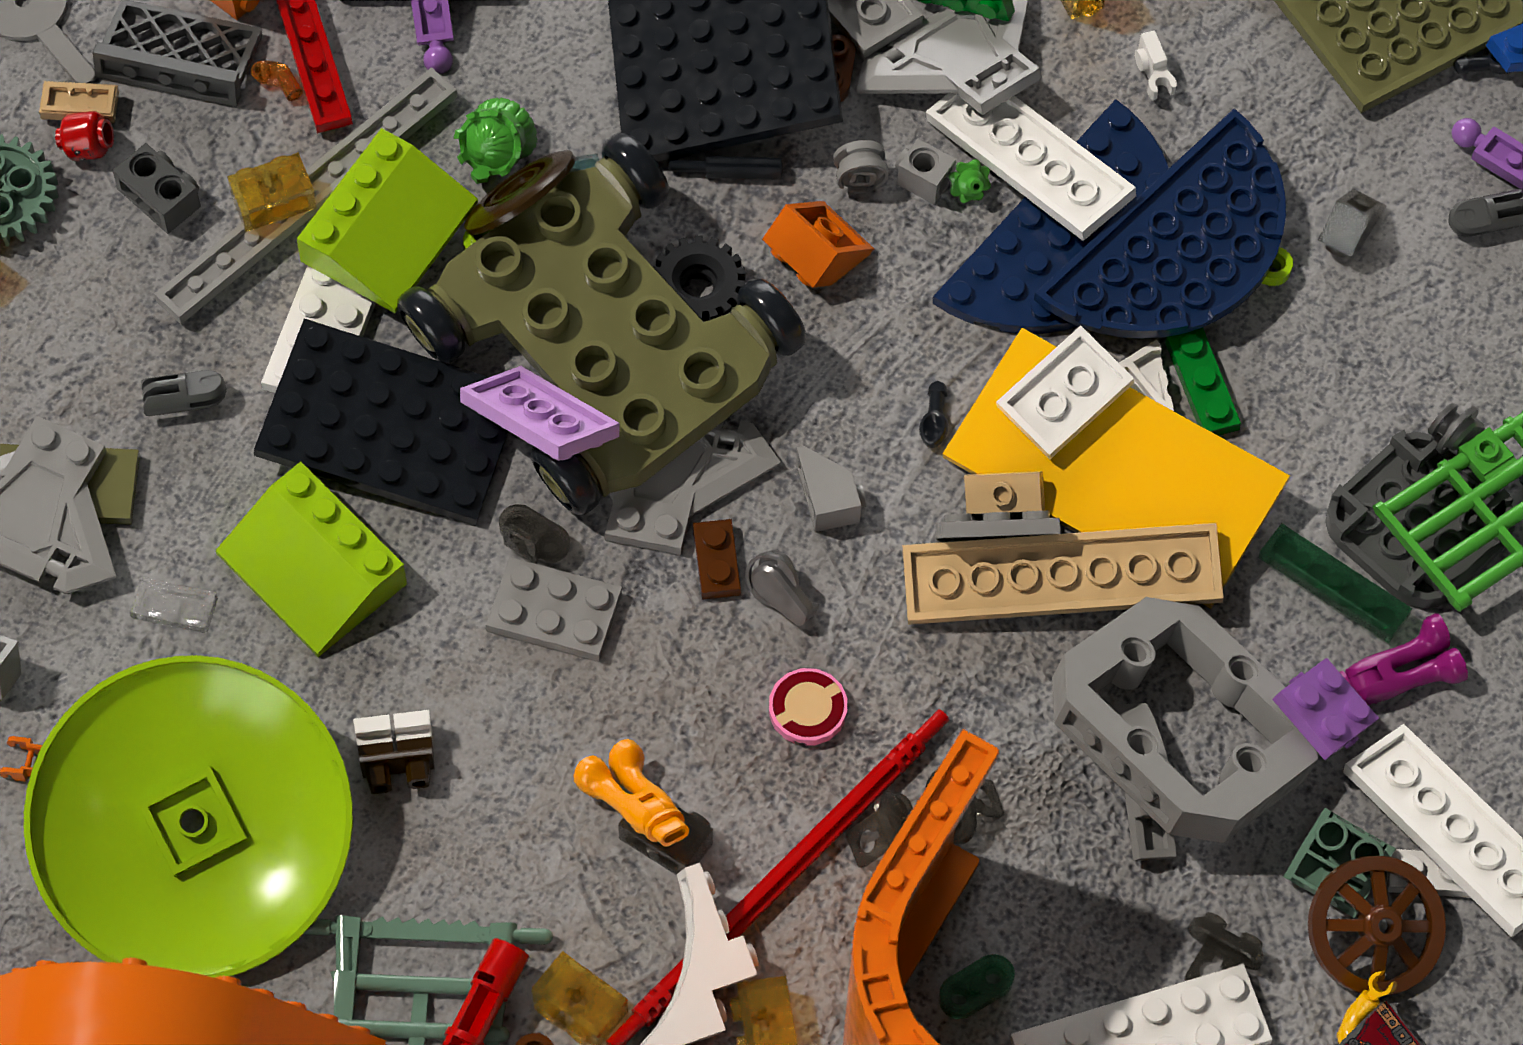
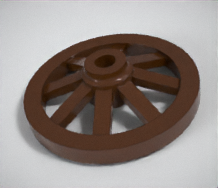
[1308,856,1446,996]

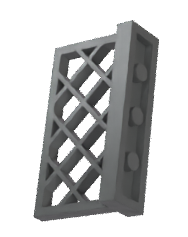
[92,0,262,107]

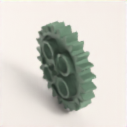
[0,134,59,247]

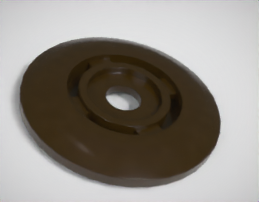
[464,150,576,235]

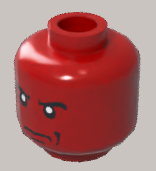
[55,111,114,161]

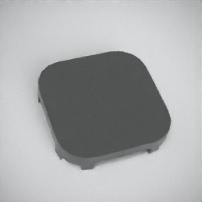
[1325,430,1515,609]

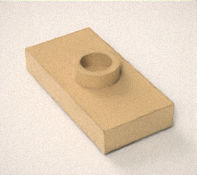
[39,81,119,123]
[964,471,1045,514]

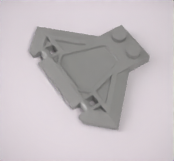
[856,0,1041,115]
[0,416,117,594]
[605,420,781,555]

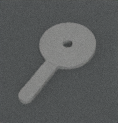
[0,0,96,84]

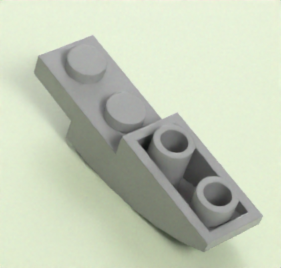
[1109,703,1177,861]

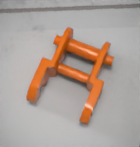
[0,736,43,782]

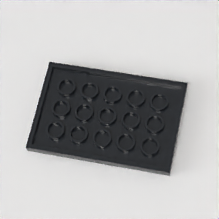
[254,318,509,526]

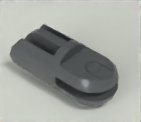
[1449,188,1523,237]
[141,370,227,416]

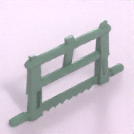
[304,915,553,1045]

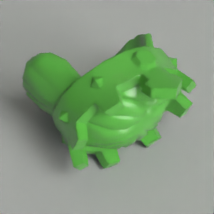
[454,98,537,184]

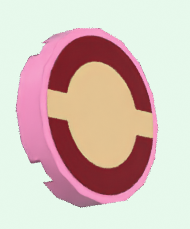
[769,668,847,746]

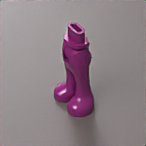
[1340,613,1468,705]

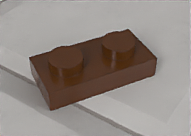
[693,519,741,600]

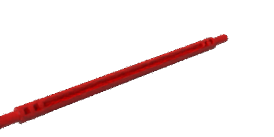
[605,709,950,1045]

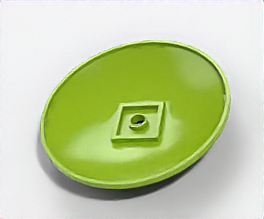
[24,655,353,978]

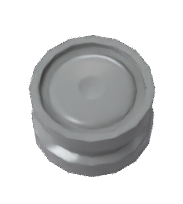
[833,140,889,193]

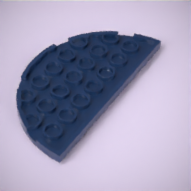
[932,99,1169,334]
[1034,108,1286,339]

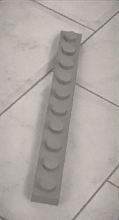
[154,67,457,324]

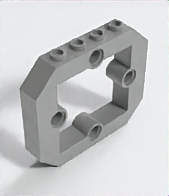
[1052,597,1318,843]

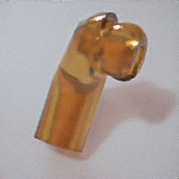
[251,60,303,101]

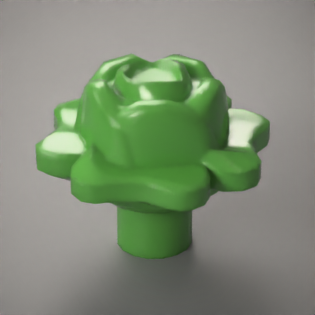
[948,159,991,203]

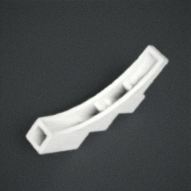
[640,863,758,1045]

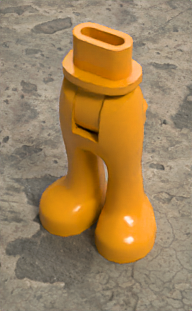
[574,739,689,847]

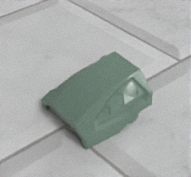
[1283,808,1396,918]

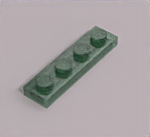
[1258,523,1413,643]

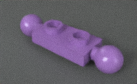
[411,0,454,74]
[1452,118,1523,189]

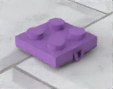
[1272,658,1379,760]

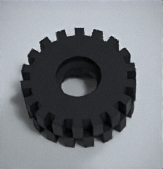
[653,236,746,322]

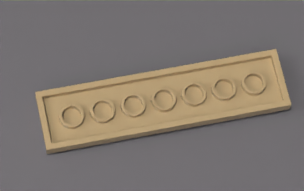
[902,523,1223,625]

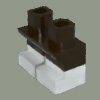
[353,710,435,794]

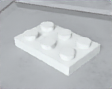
[996,326,1134,460]

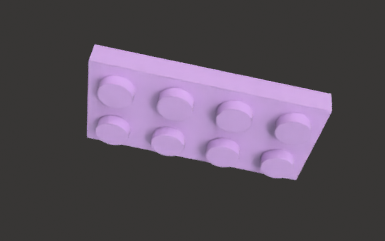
[460,366,620,461]

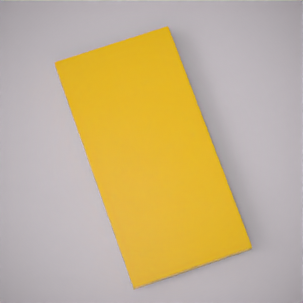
[942,328,1290,609]

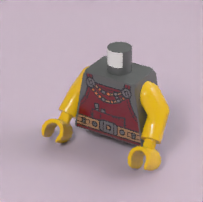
[1336,971,1421,1045]

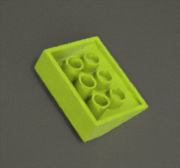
[297,128,478,313]
[215,462,407,657]

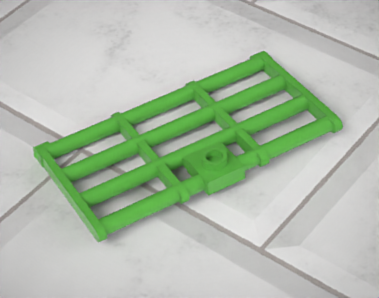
[1373,412,1523,612]

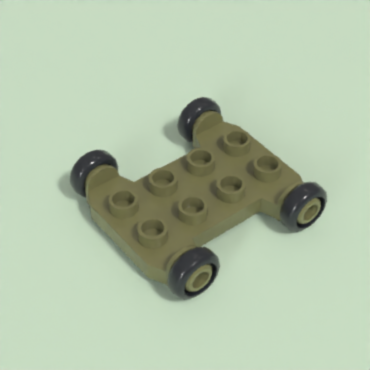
[397,132,806,515]

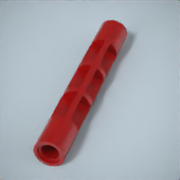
[442,938,530,1045]

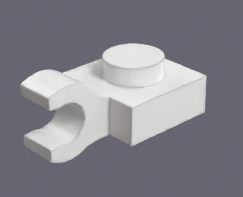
[1135,30,1176,100]

